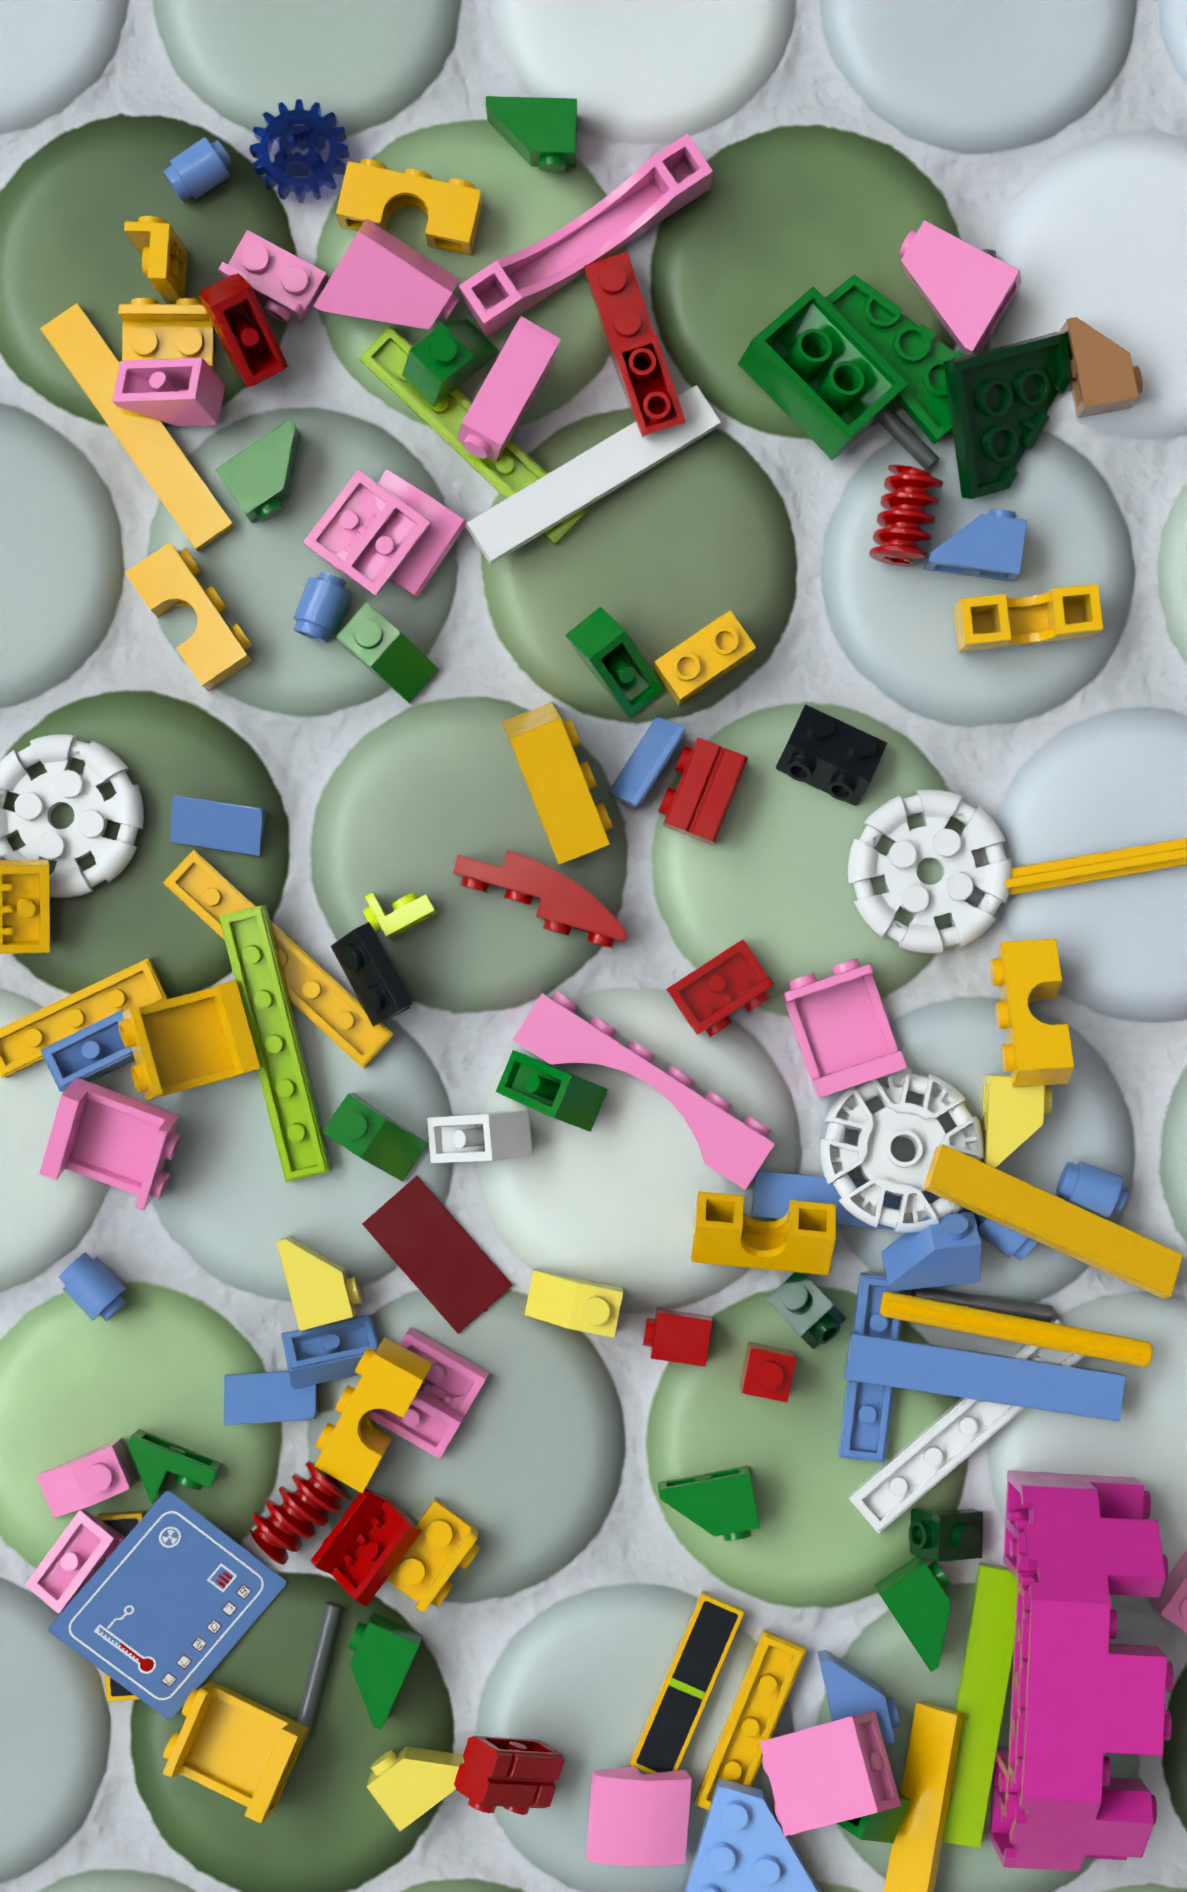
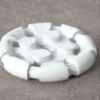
[0,734,144,898]
[847,789,1012,954]
[820,1069,986,1233]

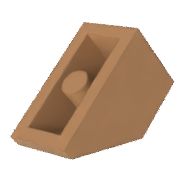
[1060,317,1143,418]

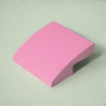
[377,469,467,598]
[303,470,431,597]
[368,1327,489,1459]
[25,1509,126,1614]
[586,1766,692,1866]

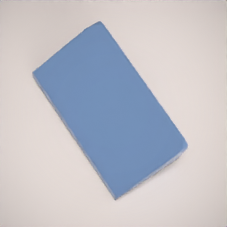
[610,718,686,810]
[170,795,267,856]
[40,1009,135,1092]
[281,1314,379,1388]
[224,1371,319,1425]

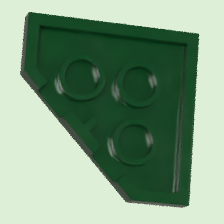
[944,332,1072,499]

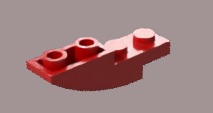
[584,251,686,437]
[453,850,627,949]

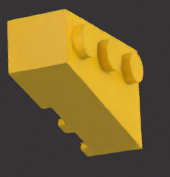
[502,702,613,865]

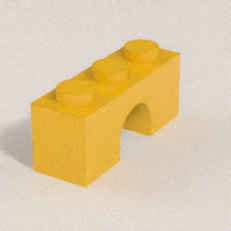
[336,159,483,256]
[125,542,253,691]
[953,584,1103,653]
[990,938,1074,1087]
[691,1191,836,1275]
[314,1337,433,1493]

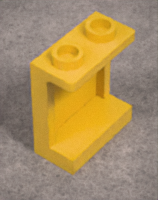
[118,980,261,1101]
[163,1681,310,1824]

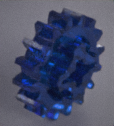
[250,99,350,203]

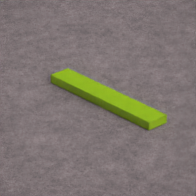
[359,325,587,546]
[219,904,332,1182]
[943,1563,1017,1849]

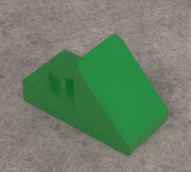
[128,1429,223,1504]

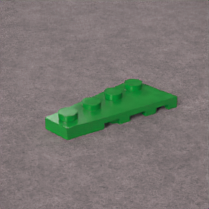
[825,274,966,445]

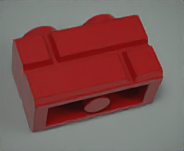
[198,273,288,387]
[658,737,748,845]
[454,1735,565,1815]

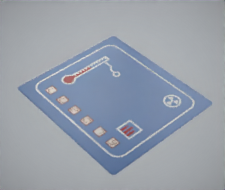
[48,1491,286,1720]

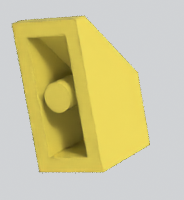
[981,1075,1052,1168]
[276,1236,362,1331]
[525,1269,623,1338]
[366,1746,464,1832]

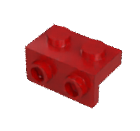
[666,939,775,1038]
[311,1488,422,1606]

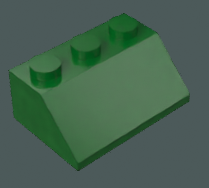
[738,286,909,461]

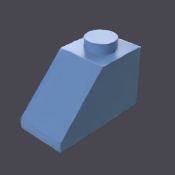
[924,509,1027,582]
[882,1211,981,1292]
[817,1650,900,1745]

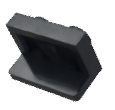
[776,704,887,806]
[331,922,413,1027]

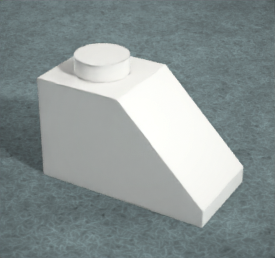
[427,1110,533,1163]

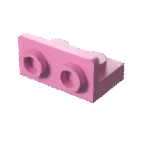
[218,230,328,324]

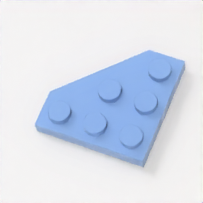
[684,1778,822,1892]

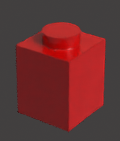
[642,1308,712,1367]
[739,1341,797,1403]

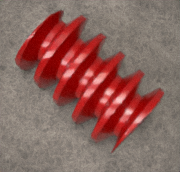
[869,465,943,567]
[250,1461,351,1565]

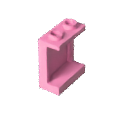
[781,958,907,1098]
[39,1077,181,1211]
[760,1711,901,1837]

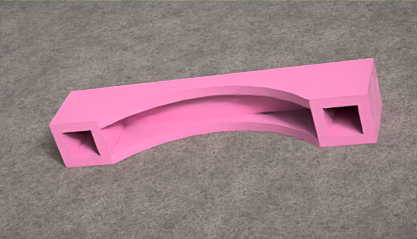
[459,133,713,338]
[512,991,775,1190]

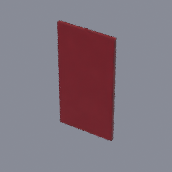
[362,1176,513,1334]

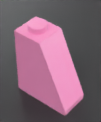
[313,218,459,330]
[899,220,1022,356]
[457,316,561,462]

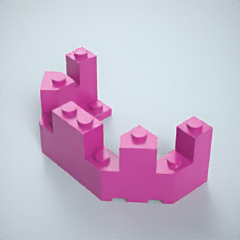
[990,1471,1174,1871]

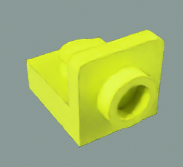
[363,892,438,939]

